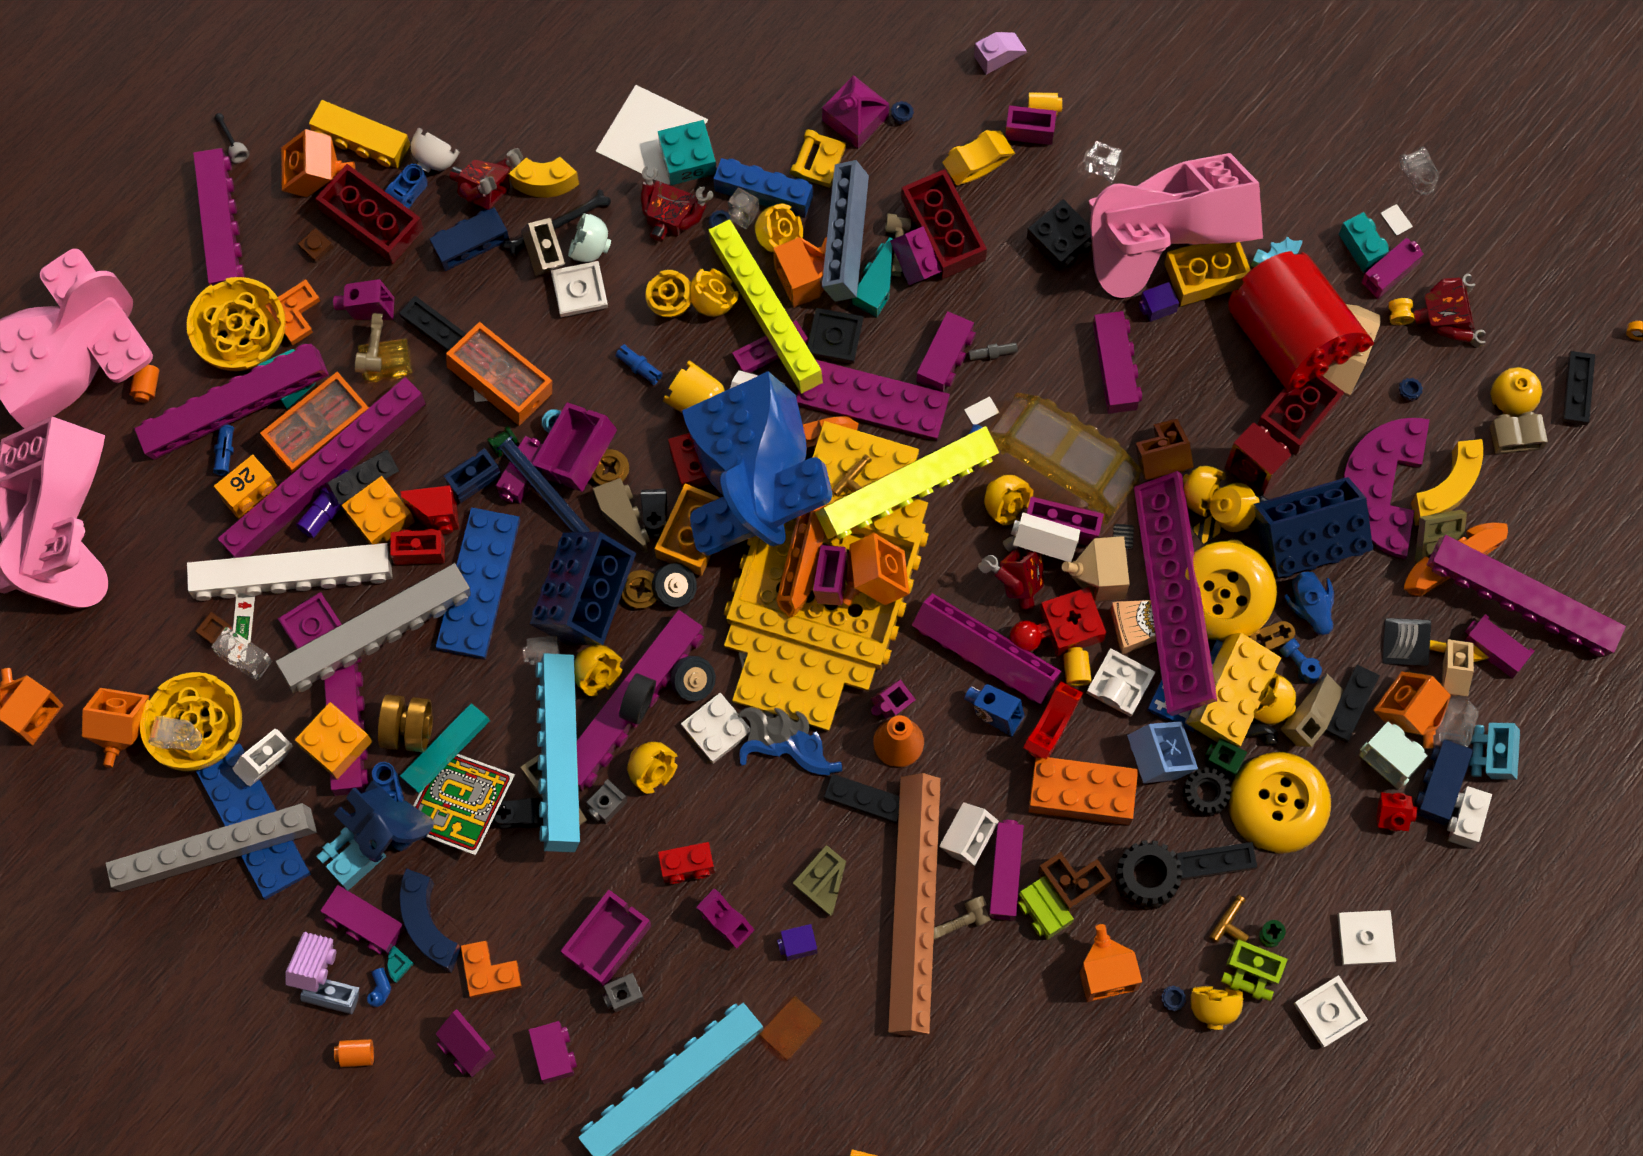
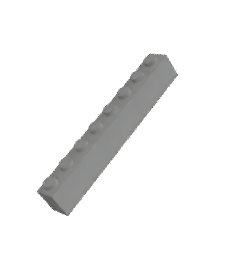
[276,563,471,693]
[106,803,317,892]

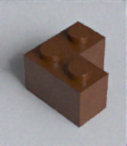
[1136,419,1194,480]
[1038,852,1112,912]

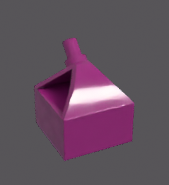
[822,75,889,148]

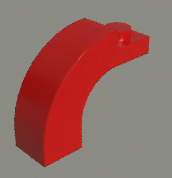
[1023,682,1083,760]

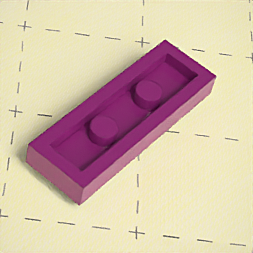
[732,320,808,373]

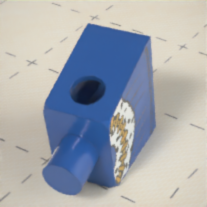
[964,684,1025,737]

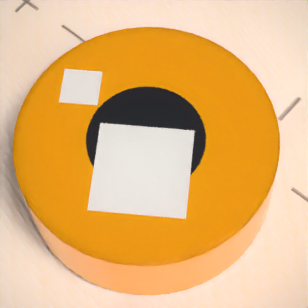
[1626,321,1643,341]

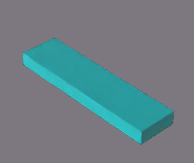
[400,703,490,793]

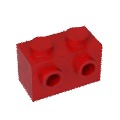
[668,433,711,489]
[391,529,445,565]
[658,842,715,884]

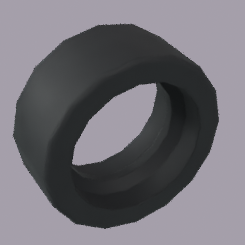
[619,673,656,725]

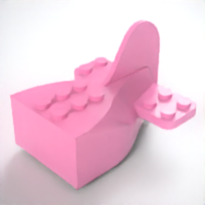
[1089,153,1263,298]
[0,249,153,429]
[0,417,108,608]

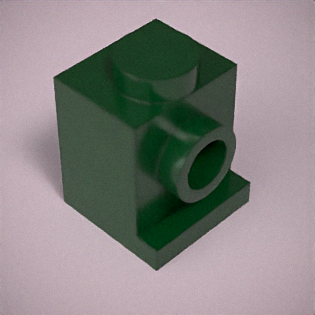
[1205,738,1247,780]

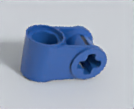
[385,164,428,209]
[372,762,404,802]

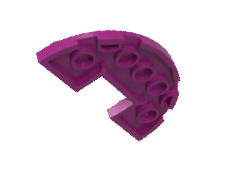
[1343,418,1430,559]

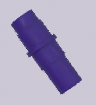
[296,469,348,539]

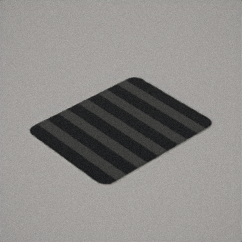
[1113,524,1134,549]

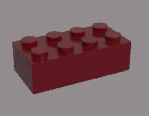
[315,164,424,264]
[901,169,987,279]

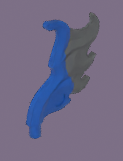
[738,707,843,775]

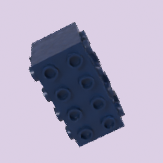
[1254,477,1373,577]
[530,532,636,645]

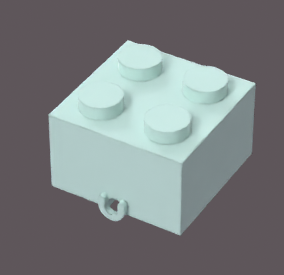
[1359,722,1427,789]

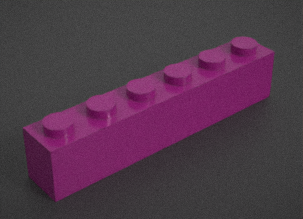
[193,148,245,286]
[912,593,1061,704]
[325,656,369,796]

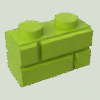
[1017,876,1074,940]

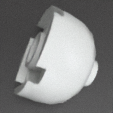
[411,128,460,172]

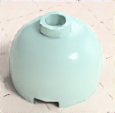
[568,213,611,263]

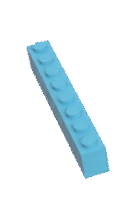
[535,653,580,852]
[578,1002,764,1156]

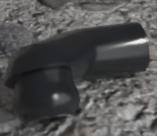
[1245,723,1278,746]

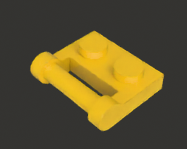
[790,129,846,188]

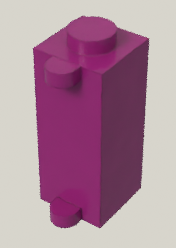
[1361,238,1424,299]
[496,436,543,504]
[1464,614,1534,679]
[871,679,916,719]

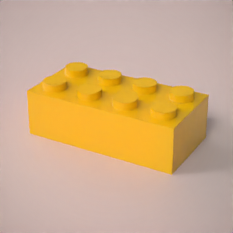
[1186,633,1281,747]

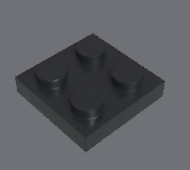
[808,308,864,364]

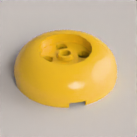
[187,277,286,371]
[1185,541,1277,642]
[140,672,242,771]
[1228,752,1331,854]

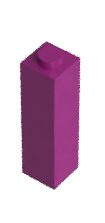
[989,820,1024,921]

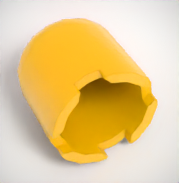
[663,361,725,413]

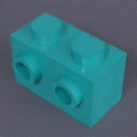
[1339,212,1389,273]

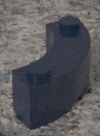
[400,868,461,973]

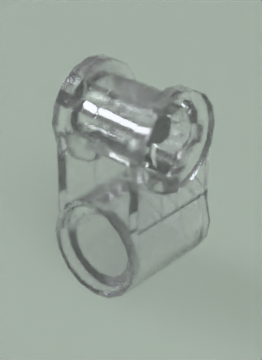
[1399,146,1439,195]
[1439,695,1479,747]
[148,716,202,751]

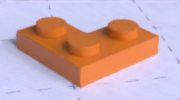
[265,279,320,345]
[461,941,522,998]

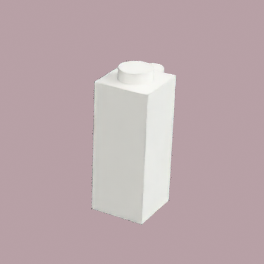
[1011,513,1080,562]

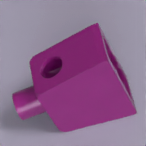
[333,279,395,320]

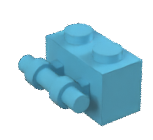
[1469,723,1520,780]
[316,826,386,891]

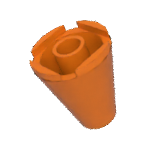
[873,715,924,767]

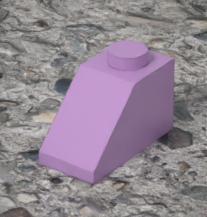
[974,32,1027,75]

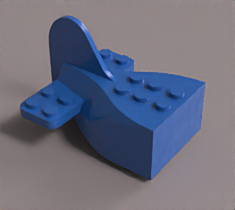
[682,371,832,556]

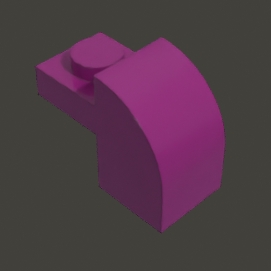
[696,889,754,949]

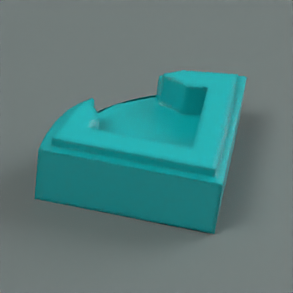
[388,946,414,983]

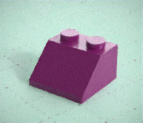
[436,1009,496,1077]

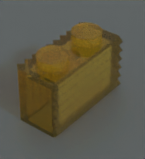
[358,338,413,382]

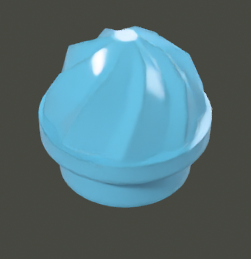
[541,409,561,433]

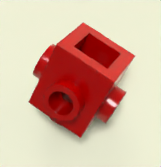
[1376,792,1417,831]

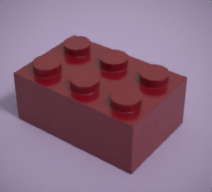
[1257,376,1345,456]
[1224,422,1292,496]

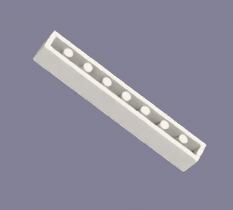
[187,543,392,601]

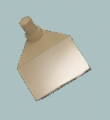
[1062,536,1130,601]

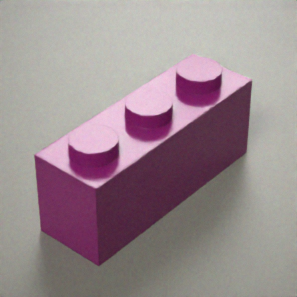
[916,311,976,392]
[1027,497,1104,546]
[321,885,406,955]

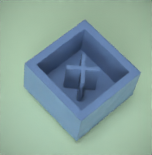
[1127,721,1198,783]

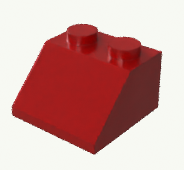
[400,485,459,534]

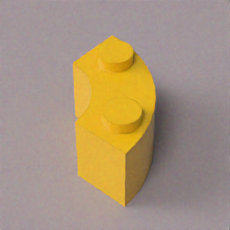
[942,130,1015,185]
[509,157,579,198]

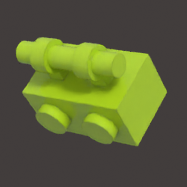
[1221,939,1288,1001]

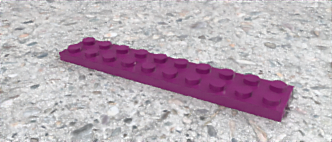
[1134,471,1217,716]

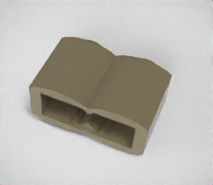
[1490,412,1548,454]

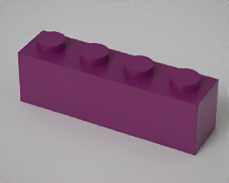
[1093,311,1142,414]

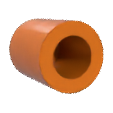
[130,364,160,403]
[334,1039,374,1067]

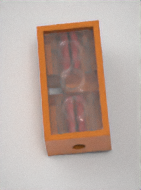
[446,322,552,426]
[260,372,369,474]

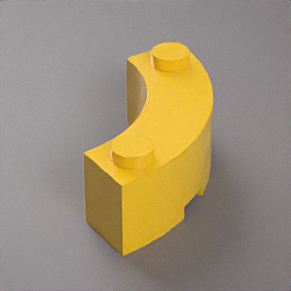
[1411,439,1483,526]

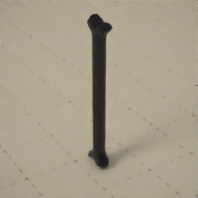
[502,189,611,258]

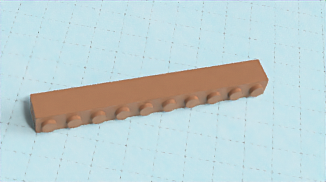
[888,773,941,1036]

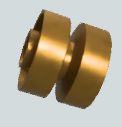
[378,695,433,752]

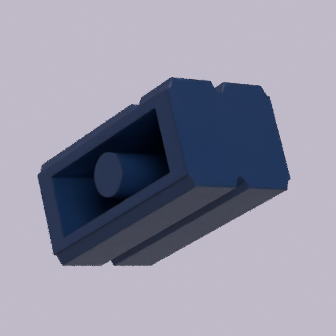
[444,448,501,503]

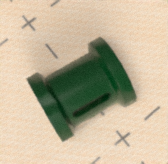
[487,426,519,458]
[1259,920,1286,948]

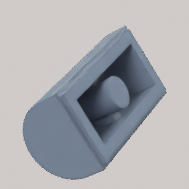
[301,979,359,1014]

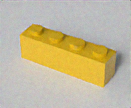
[309,100,410,169]

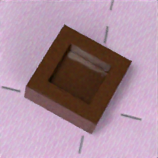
[298,228,333,262]
[195,612,232,648]

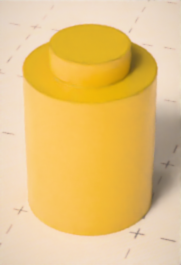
[1028,92,1062,117]
[1063,647,1092,687]

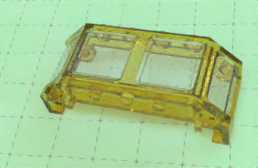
[989,392,1142,525]

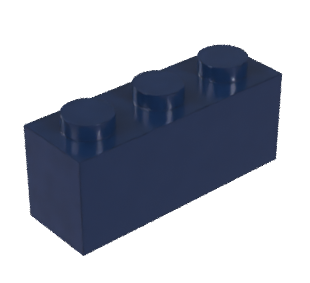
[429,207,510,271]
[1414,739,1473,825]

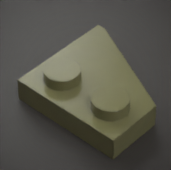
[1415,510,1467,563]
[793,845,846,917]

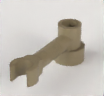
[885,213,911,277]
[355,313,383,373]
[934,896,991,940]

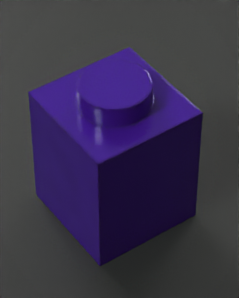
[1139,282,1179,322]
[777,924,817,961]

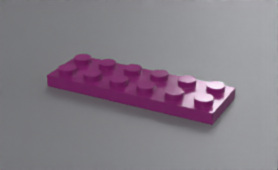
[796,359,950,441]

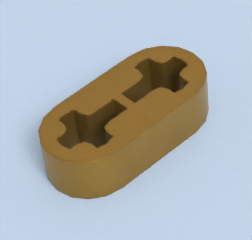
[1250,621,1295,651]

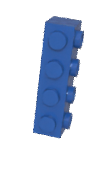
[714,158,813,218]

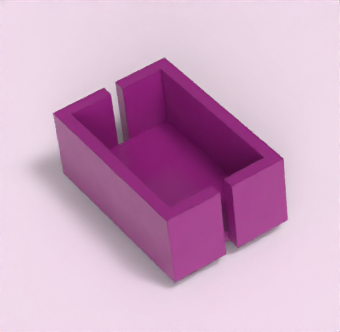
[532,402,617,492]
[560,890,652,988]

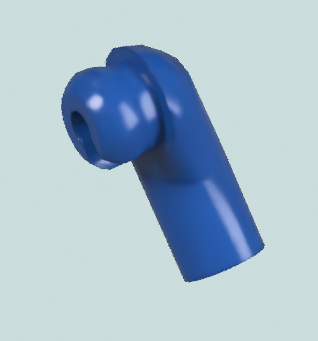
[367,968,391,1007]

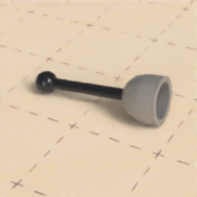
[214,113,249,163]

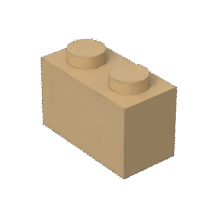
[1442,639,1474,696]

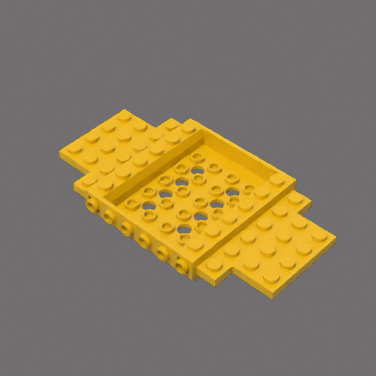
[724,421,929,732]

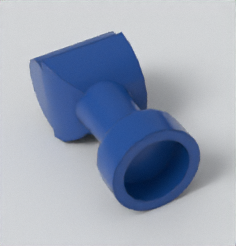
[1279,638,1322,684]

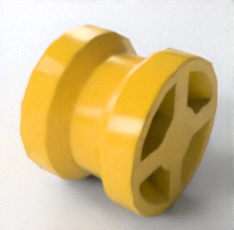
[1388,298,1414,325]

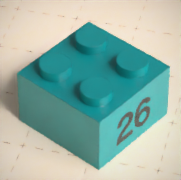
[657,120,717,185]

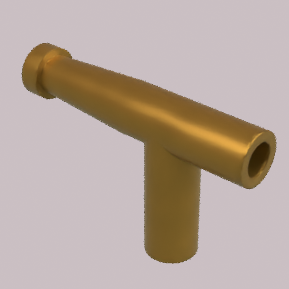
[832,454,872,497]
[1209,895,1249,943]

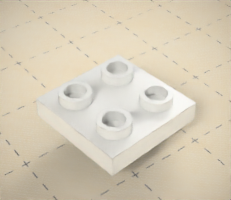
[1087,648,1155,717]

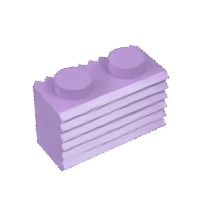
[286,932,336,992]

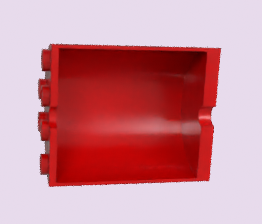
[1228,251,1374,392]

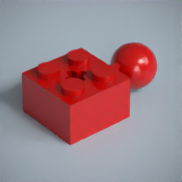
[1009,587,1106,656]

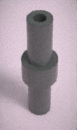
[968,343,1018,360]

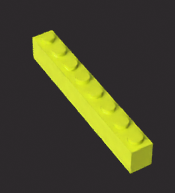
[709,219,823,394]
[815,426,999,540]

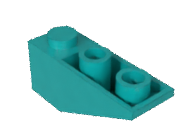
[852,238,893,318]

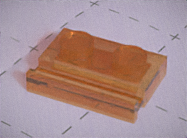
[760,996,823,1061]

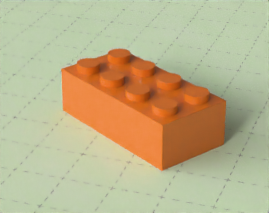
[1028,757,1138,826]

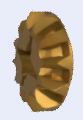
[592,449,629,485]
[622,570,657,609]

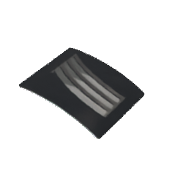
[1383,618,1431,666]

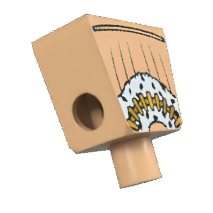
[1110,600,1157,654]

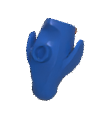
[1285,572,1334,635]

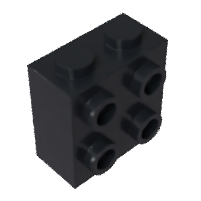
[1027,199,1092,271]

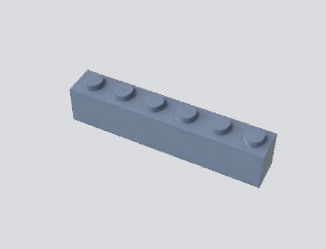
[822,160,869,301]

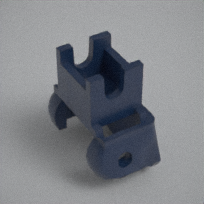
[334,780,434,862]

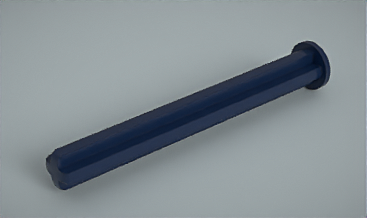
[496,436,590,532]

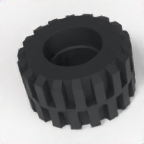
[1115,840,1182,910]

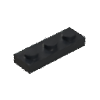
[399,296,467,352]
[1562,351,1595,426]
[324,449,399,506]
[1324,664,1380,743]
[824,774,900,824]
[1176,842,1257,880]

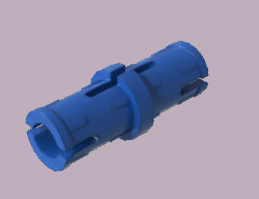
[615,344,663,385]
[213,425,234,476]

